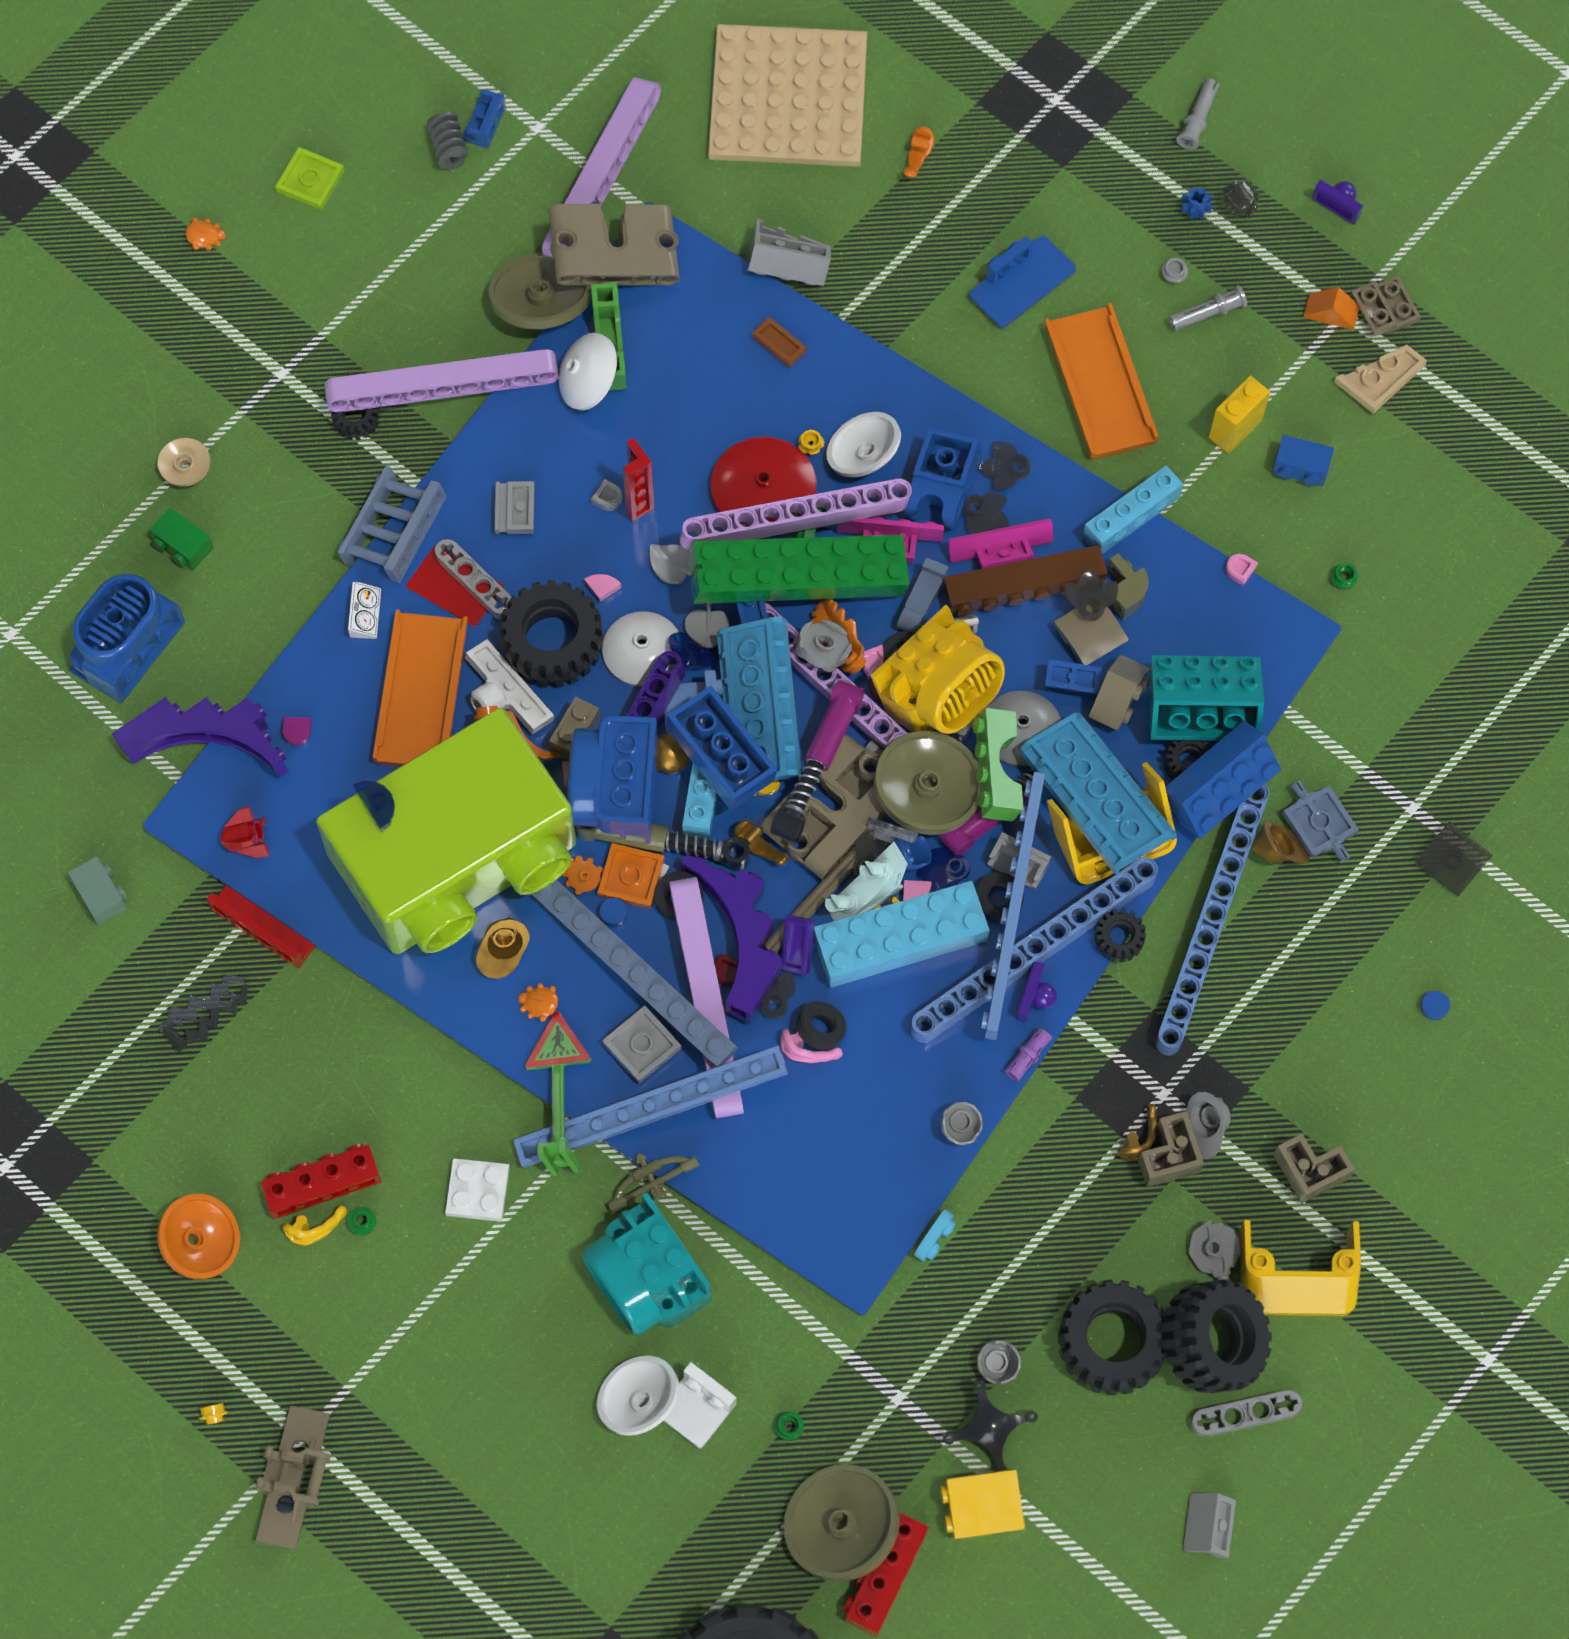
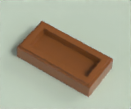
[751,317,807,369]

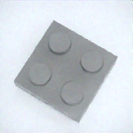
[602,1005,682,1084]

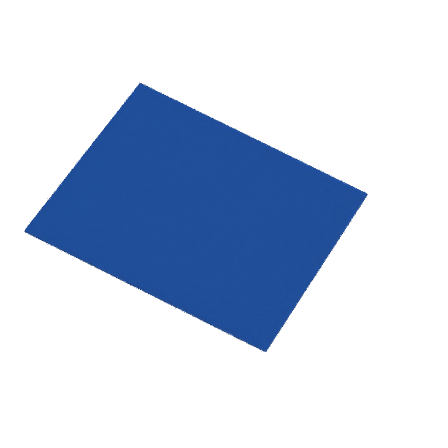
[143,202,1341,1316]

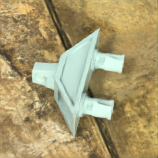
[825,842,908,921]

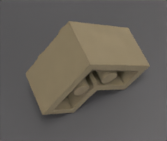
[1089,654,1150,730]
[549,697,601,762]
[1138,1111,1204,1187]
[1273,1134,1355,1204]

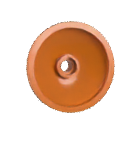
[157,1194,240,1280]

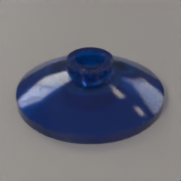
[667,632,719,666]

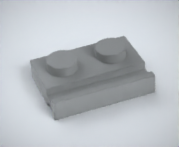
[495,481,535,534]

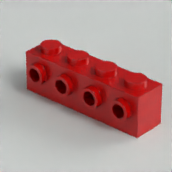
[261,1144,382,1220]
[843,1512,929,1638]

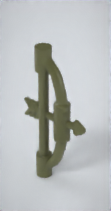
[608,1153,700,1213]

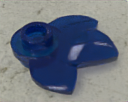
[916,847,971,892]

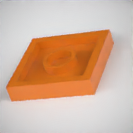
[597,843,665,909]

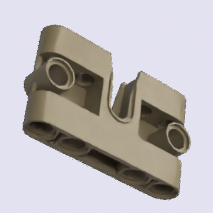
[548,204,680,285]
[760,734,887,880]

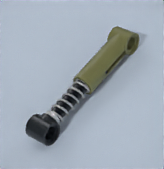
[576,823,750,871]

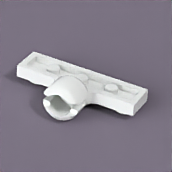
[465,640,554,734]

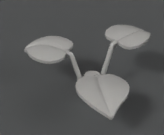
[649,544,729,648]

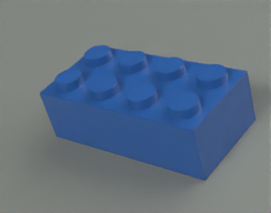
[665,686,777,810]
[1165,721,1281,839]

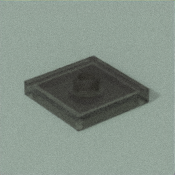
[1415,822,1493,897]

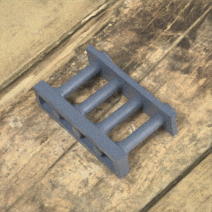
[338,466,447,584]

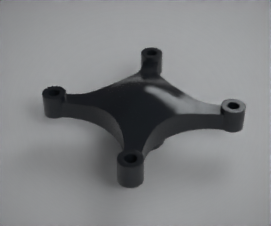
[942,1379,1038,1471]

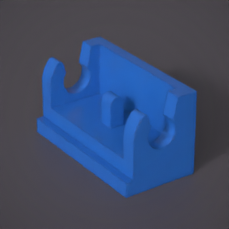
[462,90,506,149]
[1044,659,1102,695]

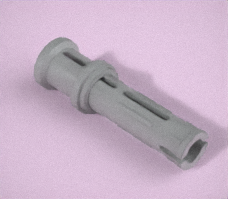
[1177,78,1220,150]
[1169,285,1247,332]

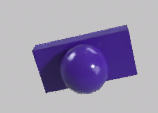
[1312,179,1363,225]
[781,915,816,975]
[1016,961,1057,1022]

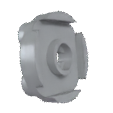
[796,620,852,672]

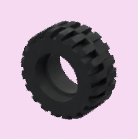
[499,580,603,688]
[1161,1279,1272,1393]
[1058,1280,1167,1396]

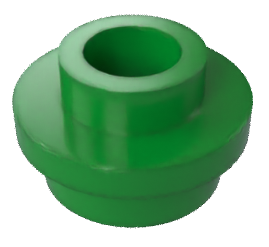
[1331,563,1358,589]
[348,1207,377,1236]
[775,1412,804,1441]

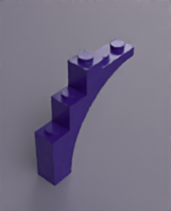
[112,697,289,778]
[681,854,782,1024]

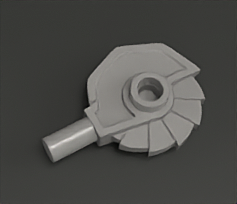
[1189,1221,1242,1280]

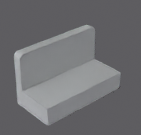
[1183,1493,1236,1558]

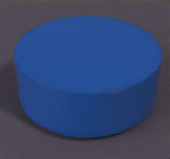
[599,898,627,927]
[1420,991,1450,1020]

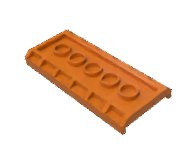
[1044,303,1159,459]
[373,610,468,767]

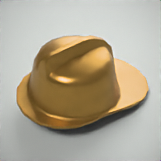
[1251,820,1310,864]
[476,917,530,979]

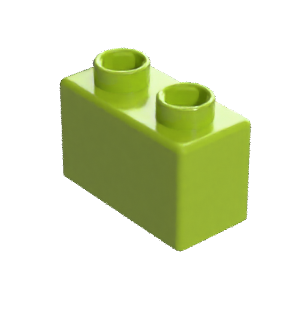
[316,708,576,954]

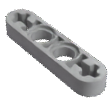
[435,539,511,619]
[1191,1390,1302,1437]

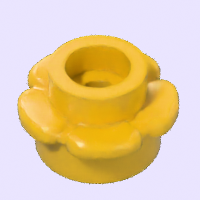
[798,430,824,455]
[199,1403,228,1425]

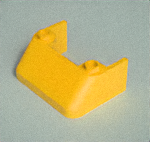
[1047,762,1177,884]
[1239,1220,1361,1316]

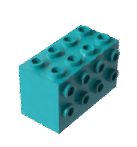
[1148,655,1264,741]

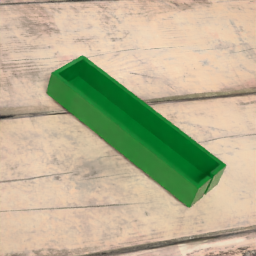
[687,535,910,604]

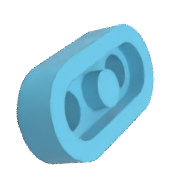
[914,1209,957,1262]

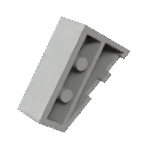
[748,218,831,286]

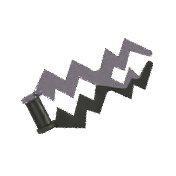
[159,974,247,1052]

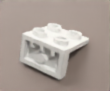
[663,1362,737,1449]

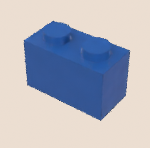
[1272,435,1334,486]

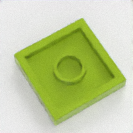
[275,147,345,211]

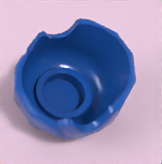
[892,830,932,871]

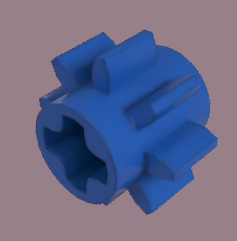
[1181,187,1212,220]

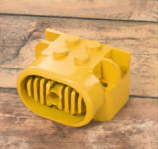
[870,605,1005,734]

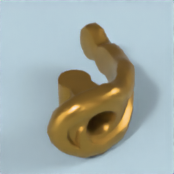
[734,819,789,866]
[1117,1104,1157,1161]

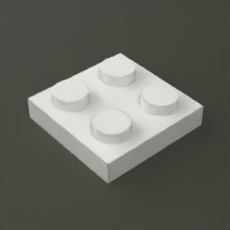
[445,1158,510,1222]

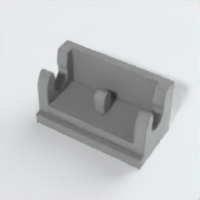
[987,832,1051,891]

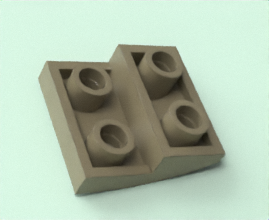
[1351,275,1421,335]
[1053,595,1129,665]

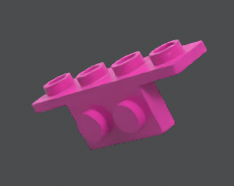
[837,517,944,563]
[948,519,1053,569]

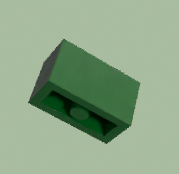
[149,507,214,570]

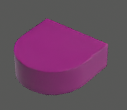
[283,717,312,746]

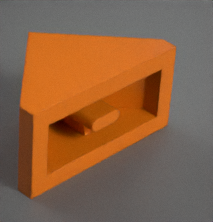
[1303,287,1359,330]

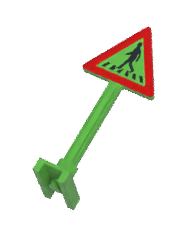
[525,1011,591,1176]

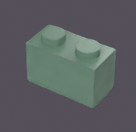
[68,856,127,926]

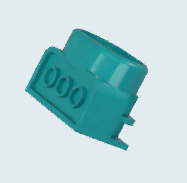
[581,1192,712,1336]

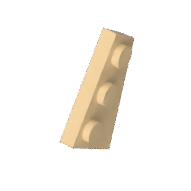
[1335,345,1427,414]

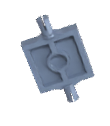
[1282,780,1359,863]

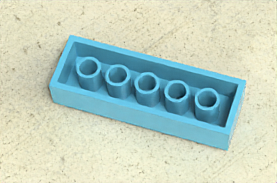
[814,881,990,988]

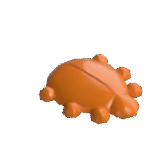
[186,217,226,250]
[562,855,603,895]
[518,983,558,1022]

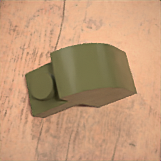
[1107,553,1149,620]

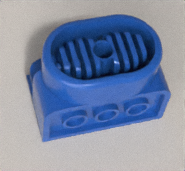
[69,574,185,704]
[567,716,658,844]

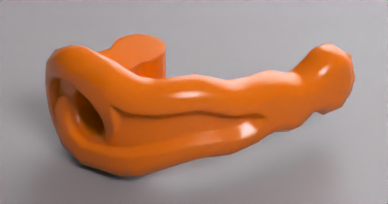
[903,126,934,178]

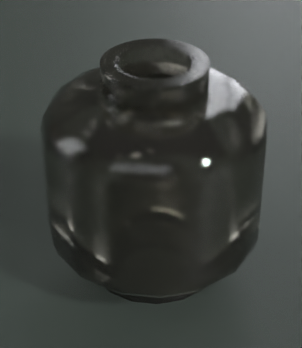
[1222,179,1260,217]

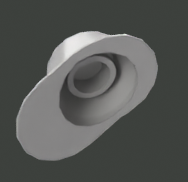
[1187,1092,1231,1159]

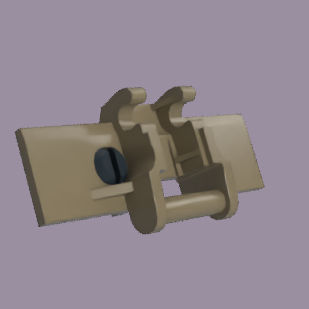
[255,1406,331,1550]

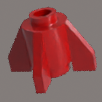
[220,806,270,858]

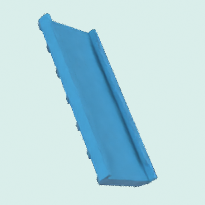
[717,617,802,780]
[1019,712,1177,875]

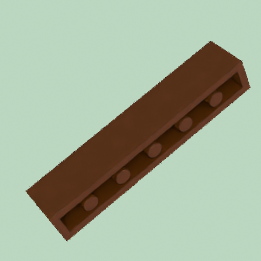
[943,545,1107,617]

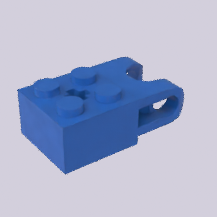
[904,428,982,529]

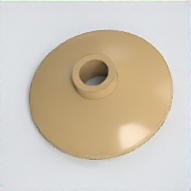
[158,438,211,486]

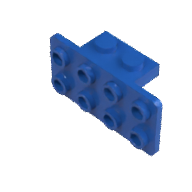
[969,236,1076,328]

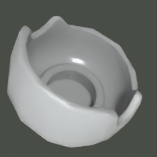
[940,1101,983,1145]
[977,1340,1021,1385]

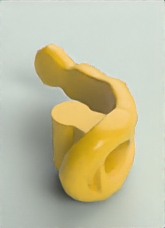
[283,1205,347,1246]

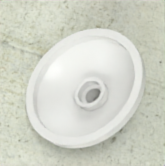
[559,333,617,410]
[827,412,901,477]
[602,611,683,687]
[597,1356,679,1435]

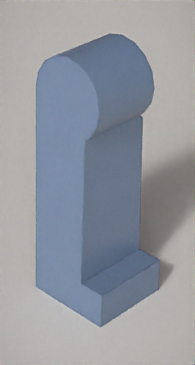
[897,557,949,633]

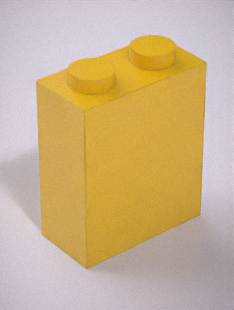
[1209,375,1271,454]
[940,1469,1025,1539]

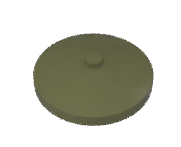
[489,253,592,329]
[874,731,980,835]
[784,1464,900,1582]

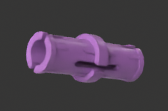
[1005,1028,1052,1082]

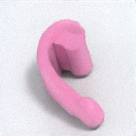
[780,1029,843,1063]

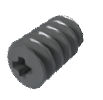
[427,112,468,170]

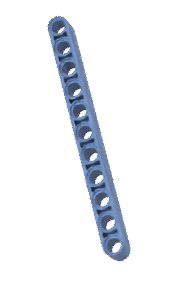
[1156,784,1269,1056]
[911,857,1158,1043]

